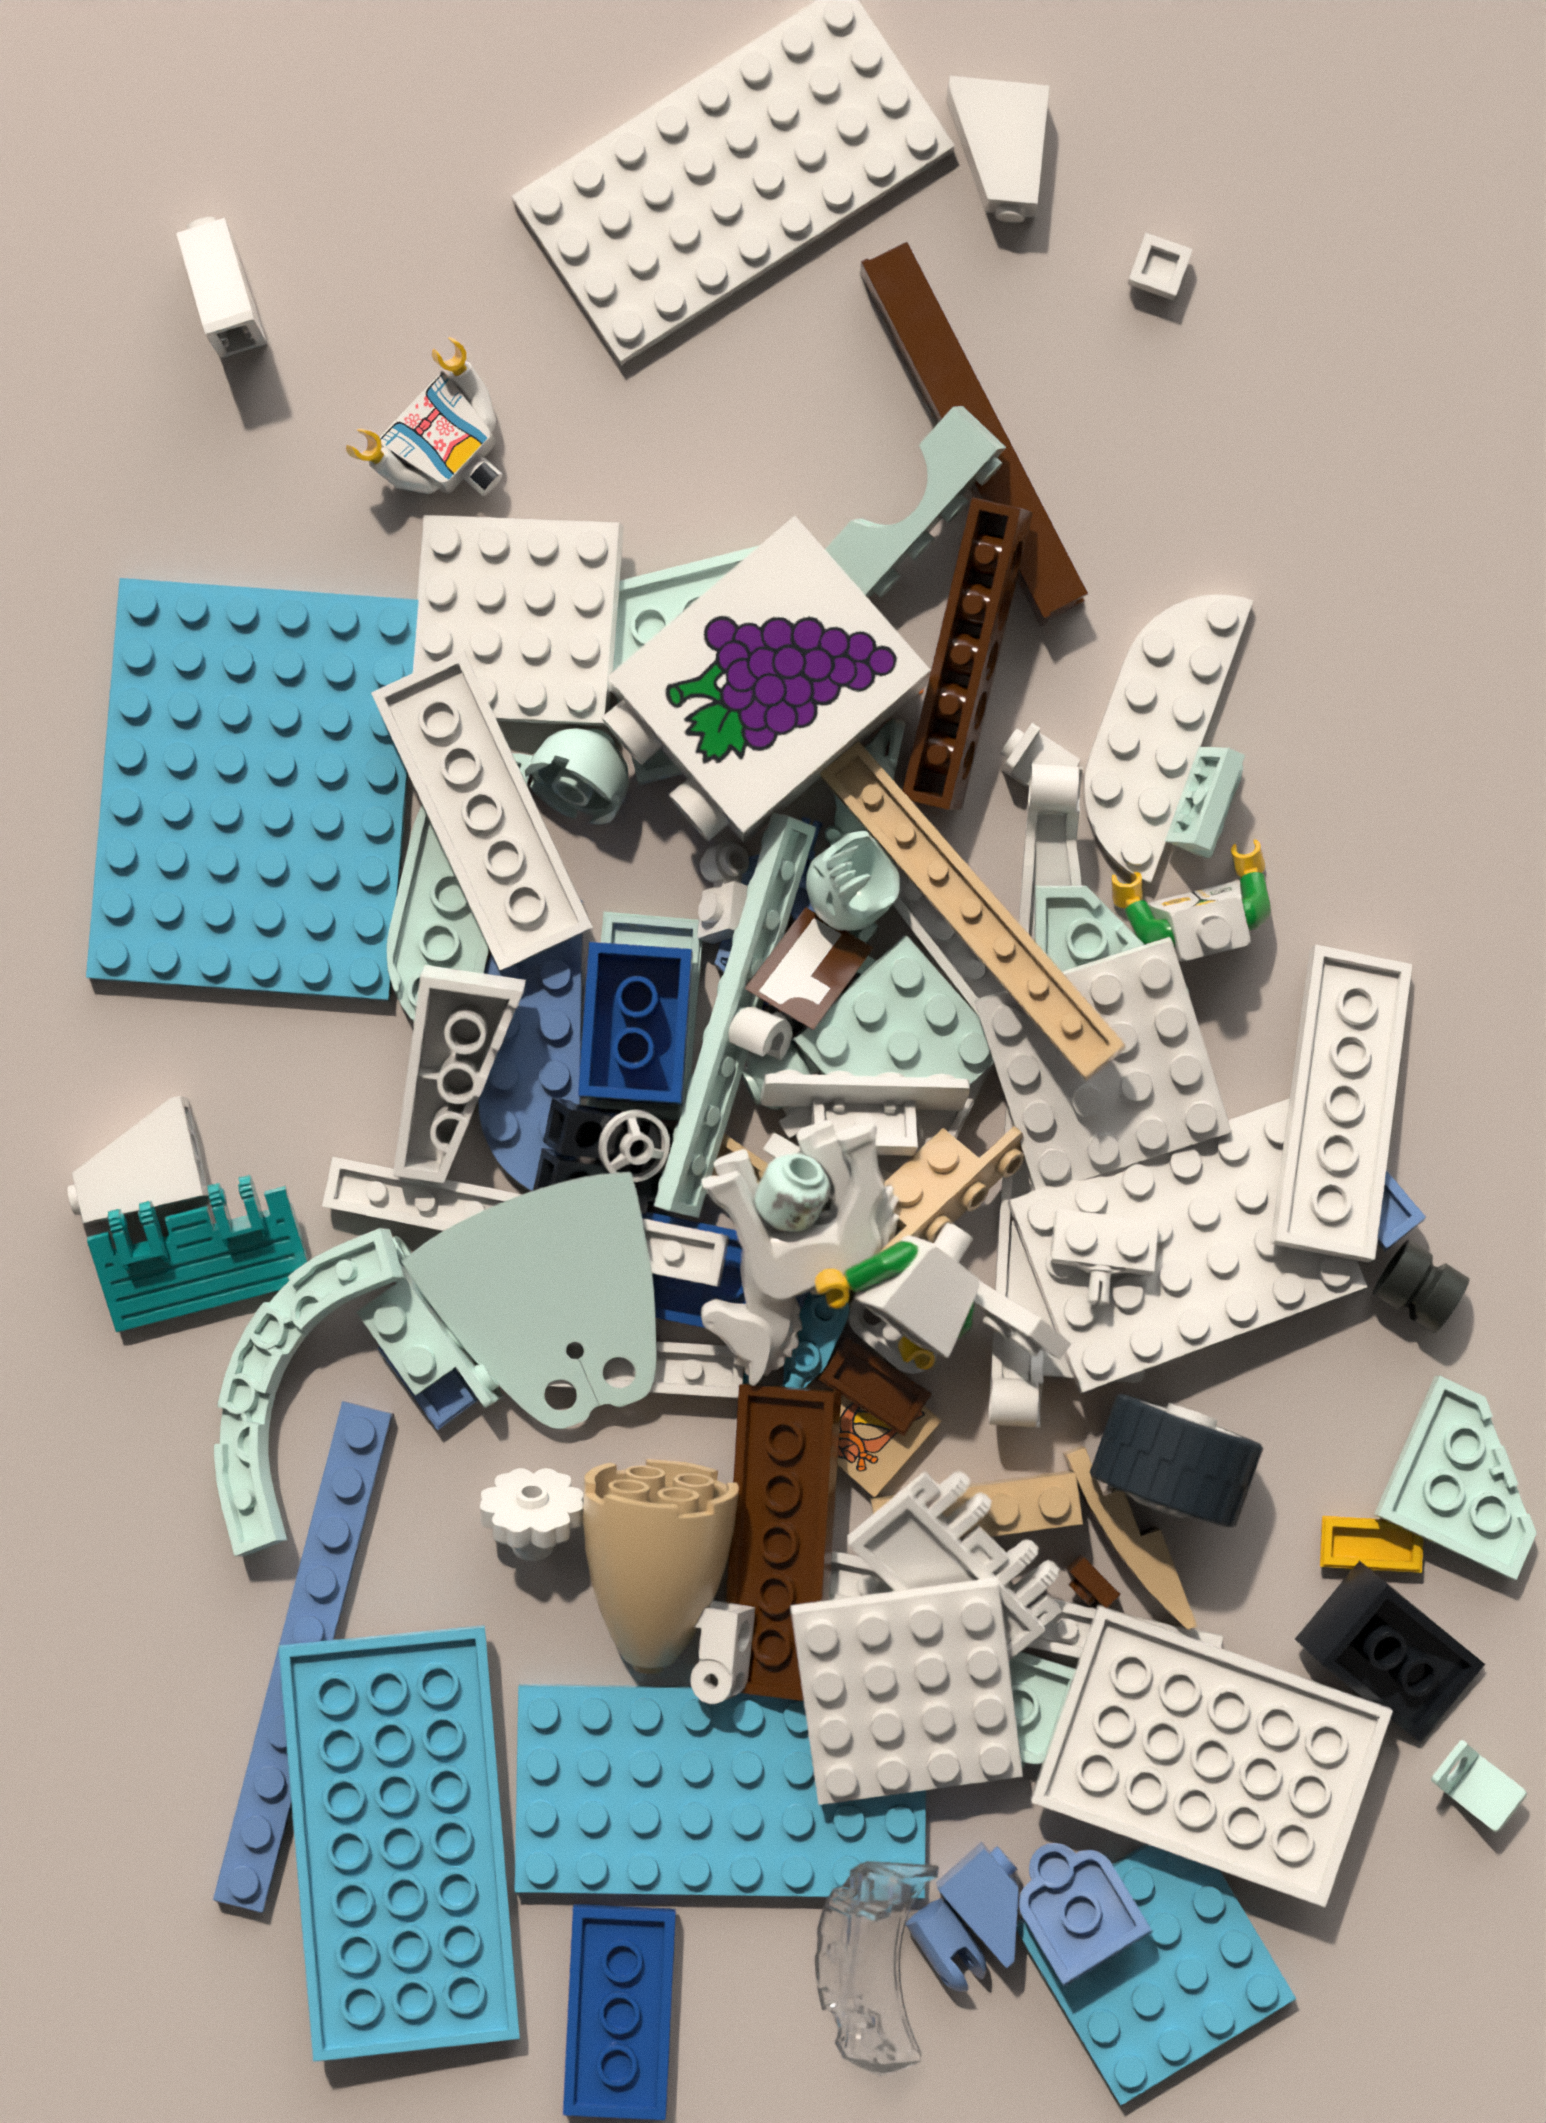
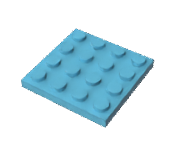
[1016,1844,1297,2105]

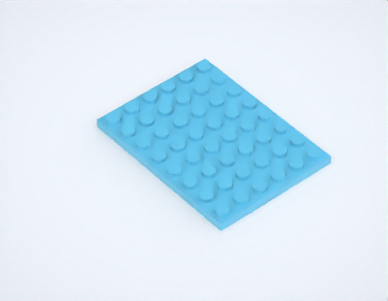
[86,578,419,1001]

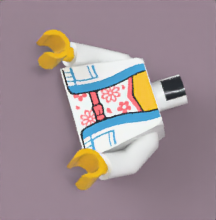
[346,337,503,496]

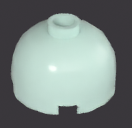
[525,728,629,825]

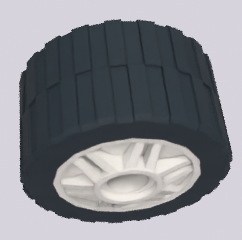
[1090,1394,1263,1528]

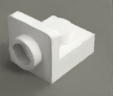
[1000,723,1080,789]

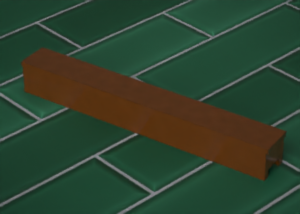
[860,242,1088,627]

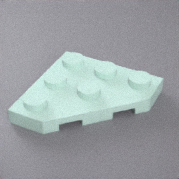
[1035,886,1189,993]
[792,936,994,1084]
[1374,1376,1537,1580]

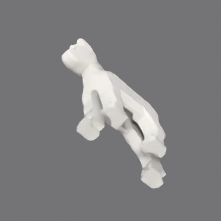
[701,1121,900,1386]

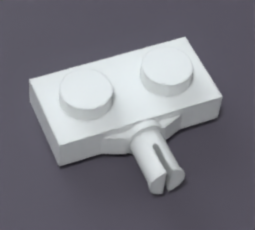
[1049,1209,1159,1305]

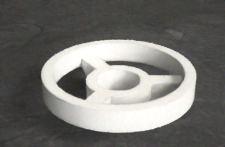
[599,1110,670,1182]

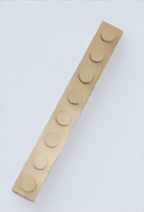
[820,741,1126,1081]

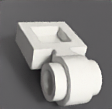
[697,842,749,944]

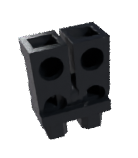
[533,1097,674,1214]

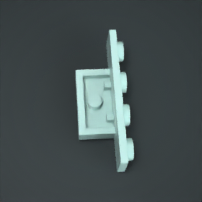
[357,1236,503,1408]

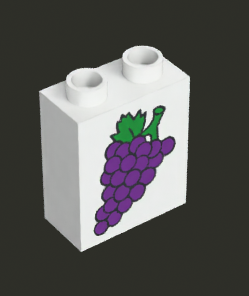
[602,515,931,843]

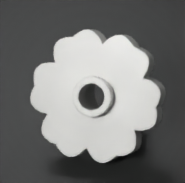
[480,1468,584,1561]

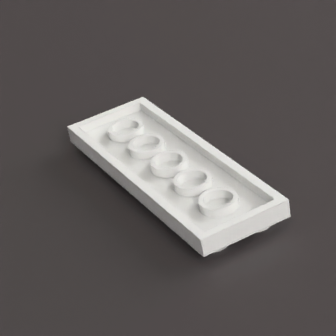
[371,650,593,971]
[1270,945,1412,1263]

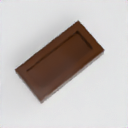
[819,1337,932,1436]

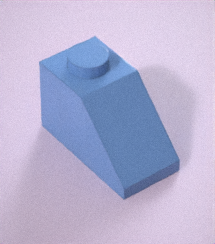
[936,1841,1019,1968]

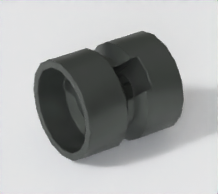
[1373,1240,1470,1333]

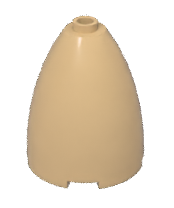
[583,1459,739,1674]

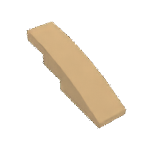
[1063,1445,1197,1630]

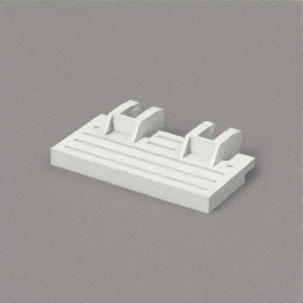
[847,1471,1062,1661]

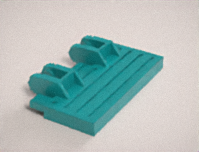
[87,1175,309,1333]

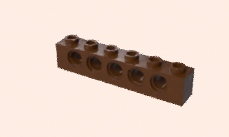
[903,497,1033,810]

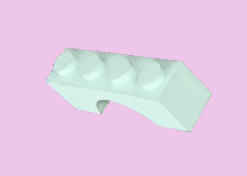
[825,406,1006,598]

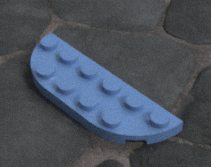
[478,900,583,1191]

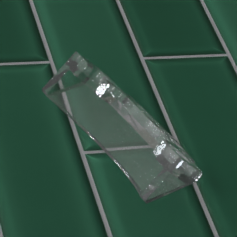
[815,1861,939,2077]

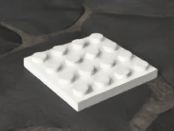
[413,515,624,726]
[974,937,1232,1190]
[791,1577,1023,1805]

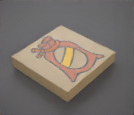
[832,1389,941,1498]

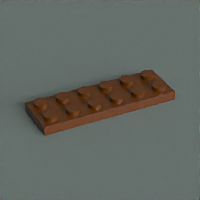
[726,1383,842,1701]

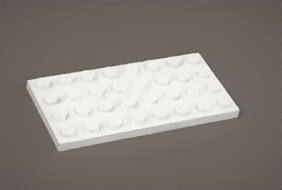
[511,0,955,366]

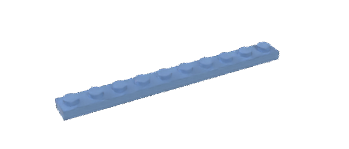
[213,1401,393,1913]

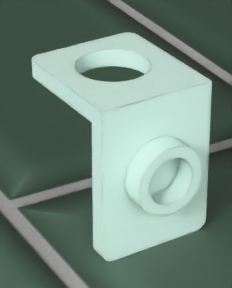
[1431,1740,1527,1832]

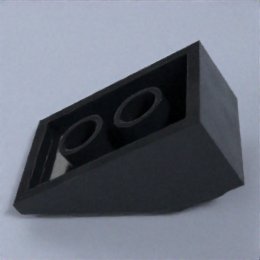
[1295,1561,1485,1742]

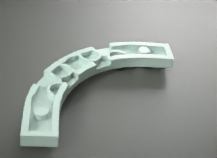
[214,1228,404,1556]

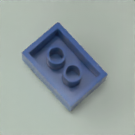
[578,942,693,1106]

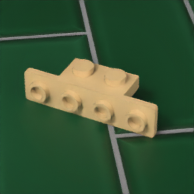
[878,1126,1024,1253]

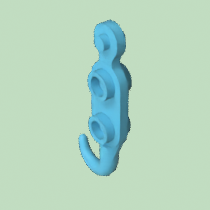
[743,1293,850,1388]

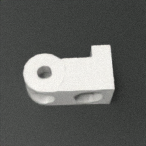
[690,1601,755,1704]

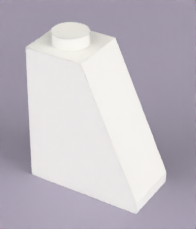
[946,76,1050,223]
[176,217,267,359]
[68,1096,209,1224]

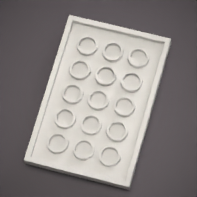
[1008,1098,1367,1394]
[1030,1605,1393,1907]

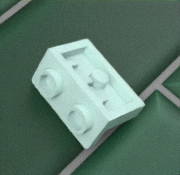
[1165,747,1245,858]

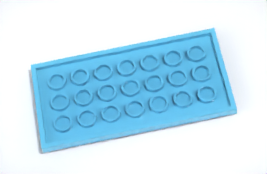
[279,1625,520,2062]
[515,1684,926,1898]

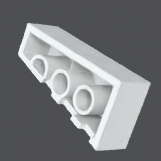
[393,965,526,1183]

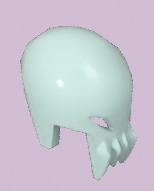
[806,831,900,931]

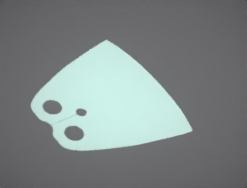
[402,1172,657,1429]

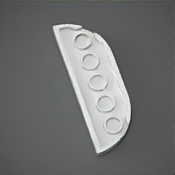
[1083,595,1253,884]

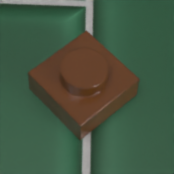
[1066,1554,1120,1608]

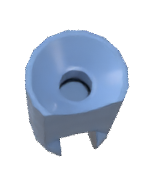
[905,1897,987,1992]

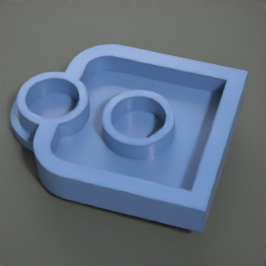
[1019,1843,1153,1986]

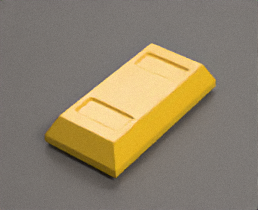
[1319,1516,1423,1573]

